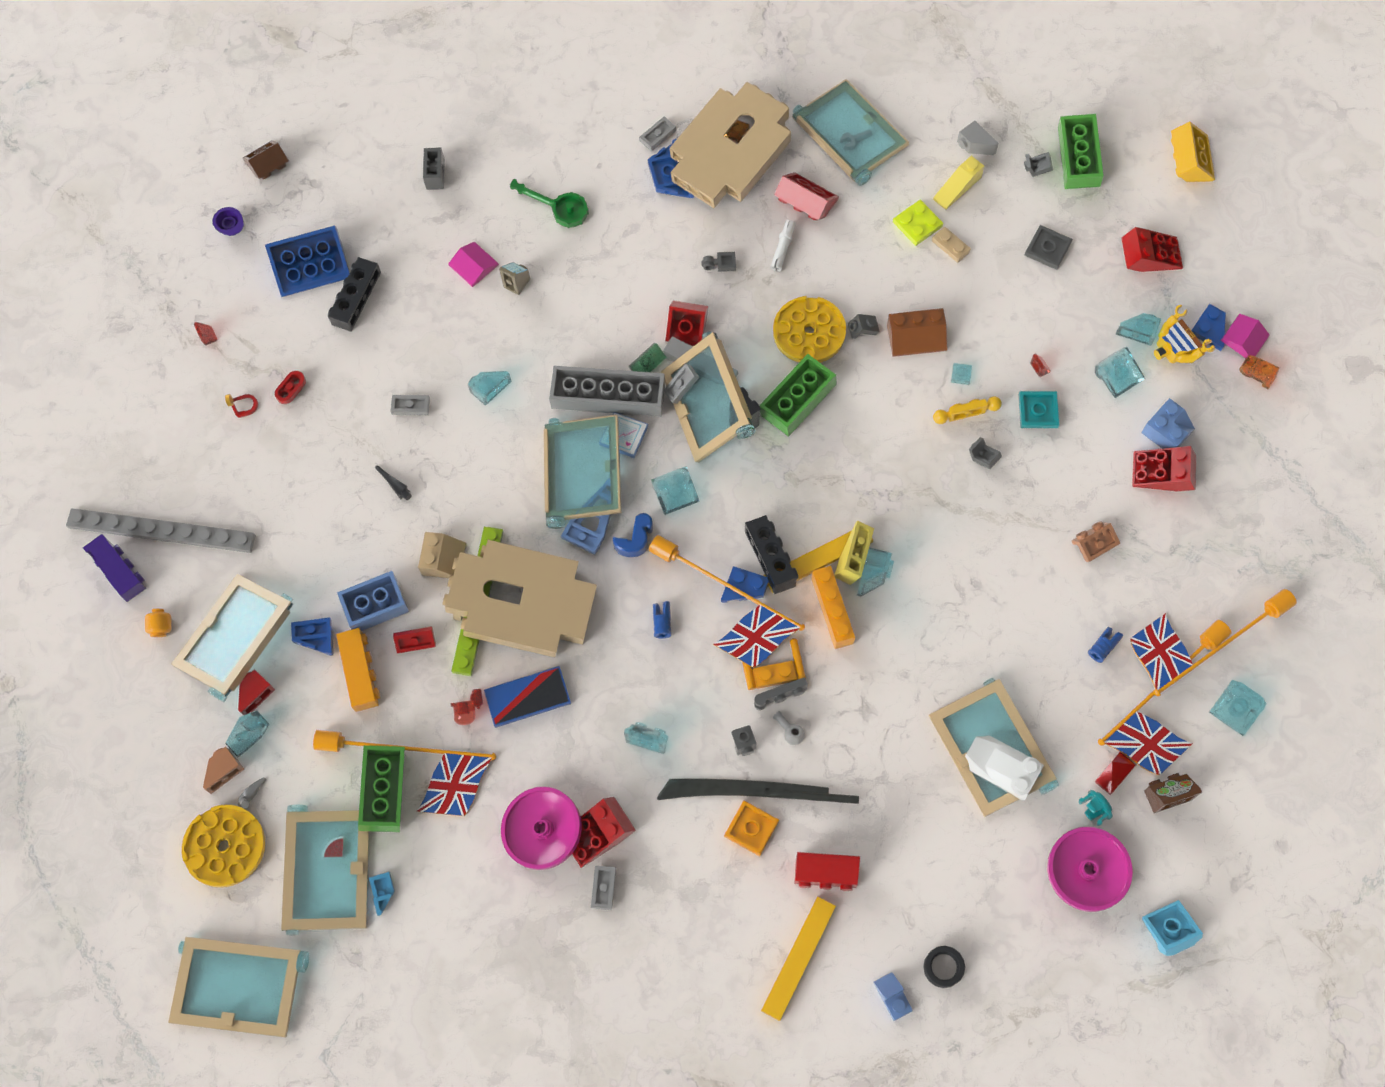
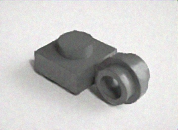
[701,252,736,272]

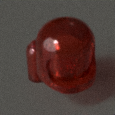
[450,689,483,725]

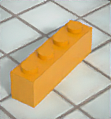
[811,566,855,649]
[336,628,380,712]

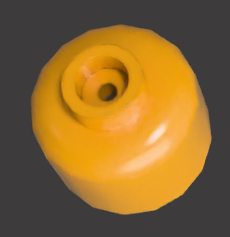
[145,609,171,637]

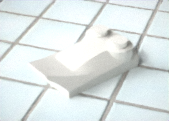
[965,735,1044,801]

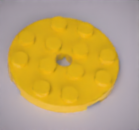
[773,296,846,363]
[182,805,265,888]

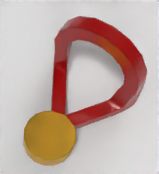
[225,394,258,418]

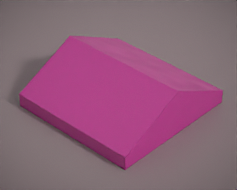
[448,242,499,287]
[1221,314,1269,362]

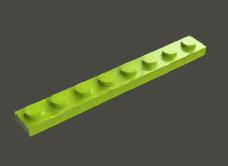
[451,526,503,676]

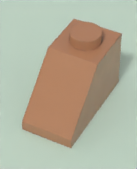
[203,746,244,794]

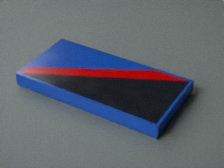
[484,666,571,728]

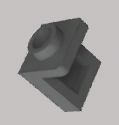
[1024,152,1053,177]
[848,314,880,339]
[969,437,1002,469]
[731,725,757,756]

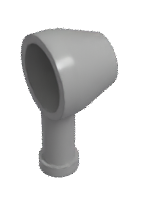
[773,711,805,745]

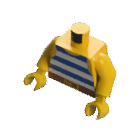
[1154,305,1215,363]

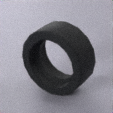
[923,946,965,988]

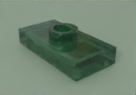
[628,343,667,372]

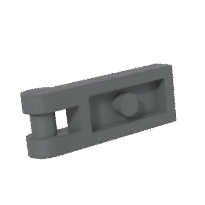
[754,677,808,710]

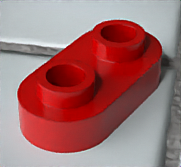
[275,371,306,404]

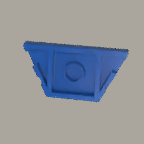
[647,139,694,198]

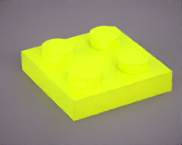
[893,199,943,246]

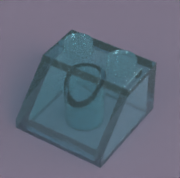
[857,547,894,597]

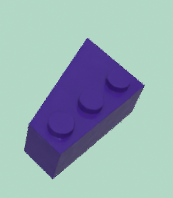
[83,534,146,602]

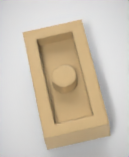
[932,227,971,263]

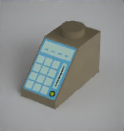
[499,262,530,295]

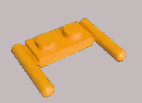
[742,638,806,690]

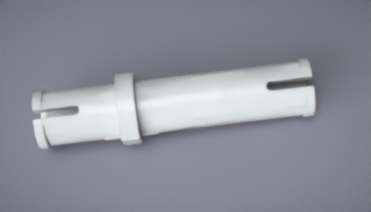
[770,220,796,272]

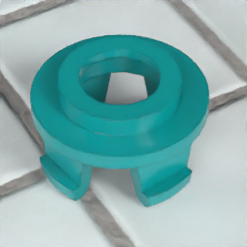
[1078,790,1113,826]

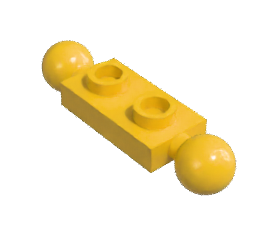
[933,396,1002,424]

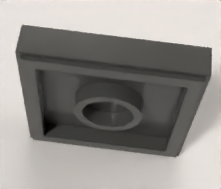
[1024,225,1073,270]

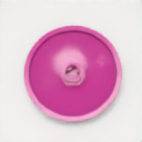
[501,787,582,870]
[1047,827,1133,912]

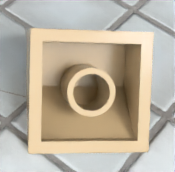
[418,532,466,578]

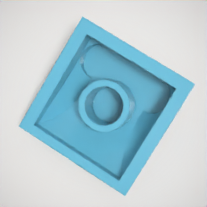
[1142,900,1203,956]

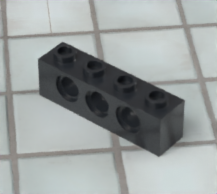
[328,257,381,332]
[745,515,798,595]

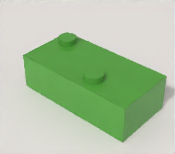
[1058,114,1104,189]
[759,354,837,437]
[358,745,405,832]

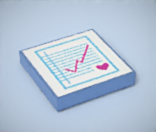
[600,412,648,458]

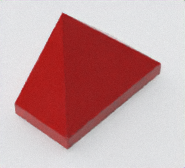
[1094,752,1136,795]

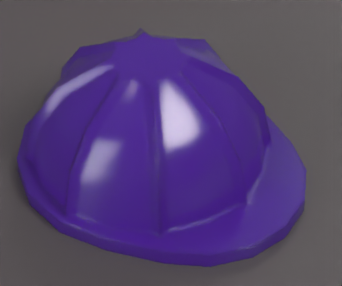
[212,207,244,236]

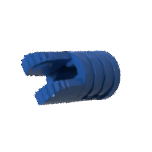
[653,601,671,639]
[1088,627,1123,663]

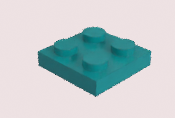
[1018,391,1059,428]

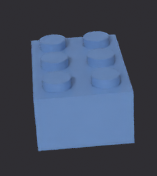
[337,571,409,631]

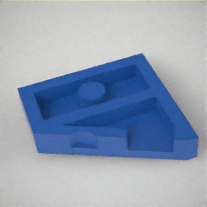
[1191,303,1226,351]
[721,566,769,603]
[291,617,333,656]

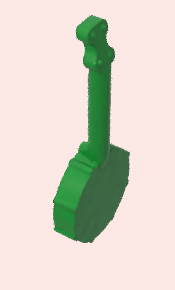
[510,179,589,228]

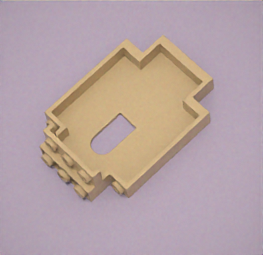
[670,82,791,208]
[442,540,597,657]

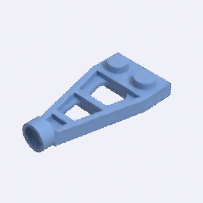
[561,479,612,555]

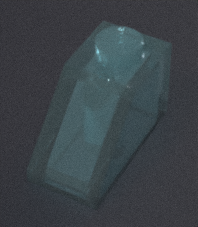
[1116,313,1161,346]
[467,371,512,406]
[225,711,269,757]

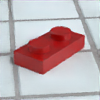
[393,626,436,654]

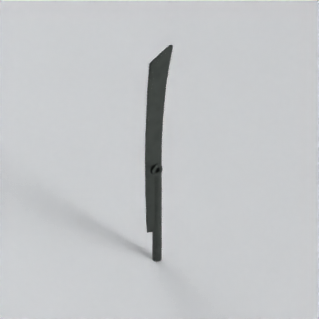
[657,779,859,804]

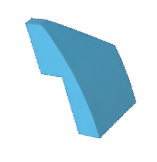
[369,871,395,916]

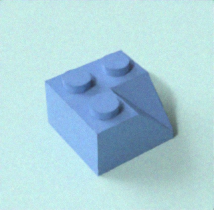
[1141,398,1195,449]

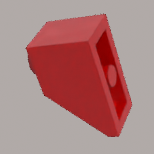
[238,669,275,718]

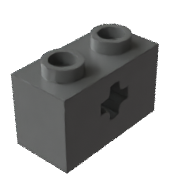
[423,147,445,190]

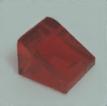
[194,322,217,346]
[1030,353,1051,377]

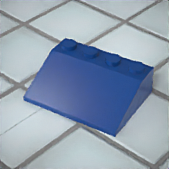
[265,225,350,297]

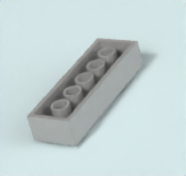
[549,366,665,417]

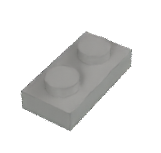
[639,116,676,151]
[664,363,699,404]
[390,395,430,415]
[591,866,616,910]

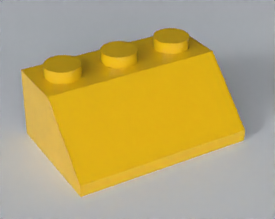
[1171,122,1215,182]

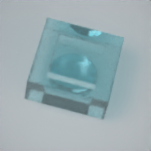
[951,363,972,385]

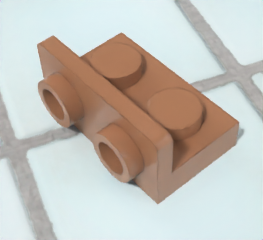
[1072,521,1120,562]

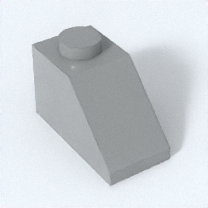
[957,121,999,155]

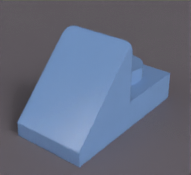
[873,972,913,1021]

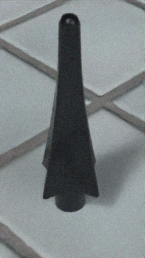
[375,465,412,500]

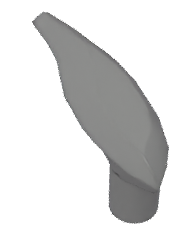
[238,777,266,809]

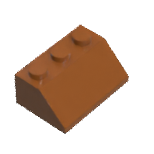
[887,308,947,357]

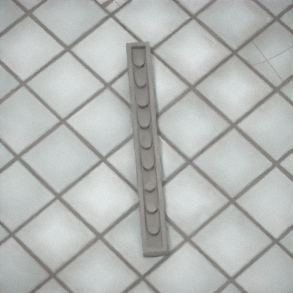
[66,508,256,553]

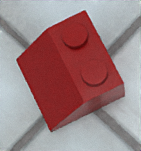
[665,300,708,346]

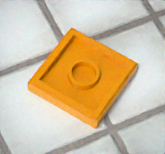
[724,800,779,857]

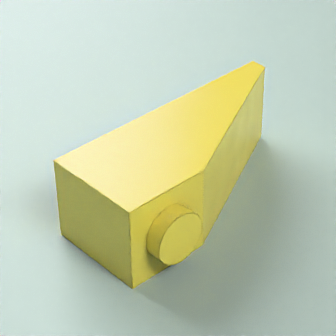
[933,155,984,210]
[834,521,874,585]

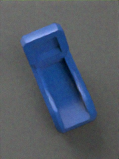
[613,513,653,557]

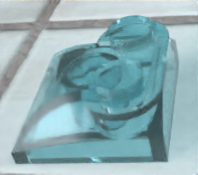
[1095,347,1145,398]
[651,466,700,515]
[1209,680,1267,736]
[624,722,668,754]

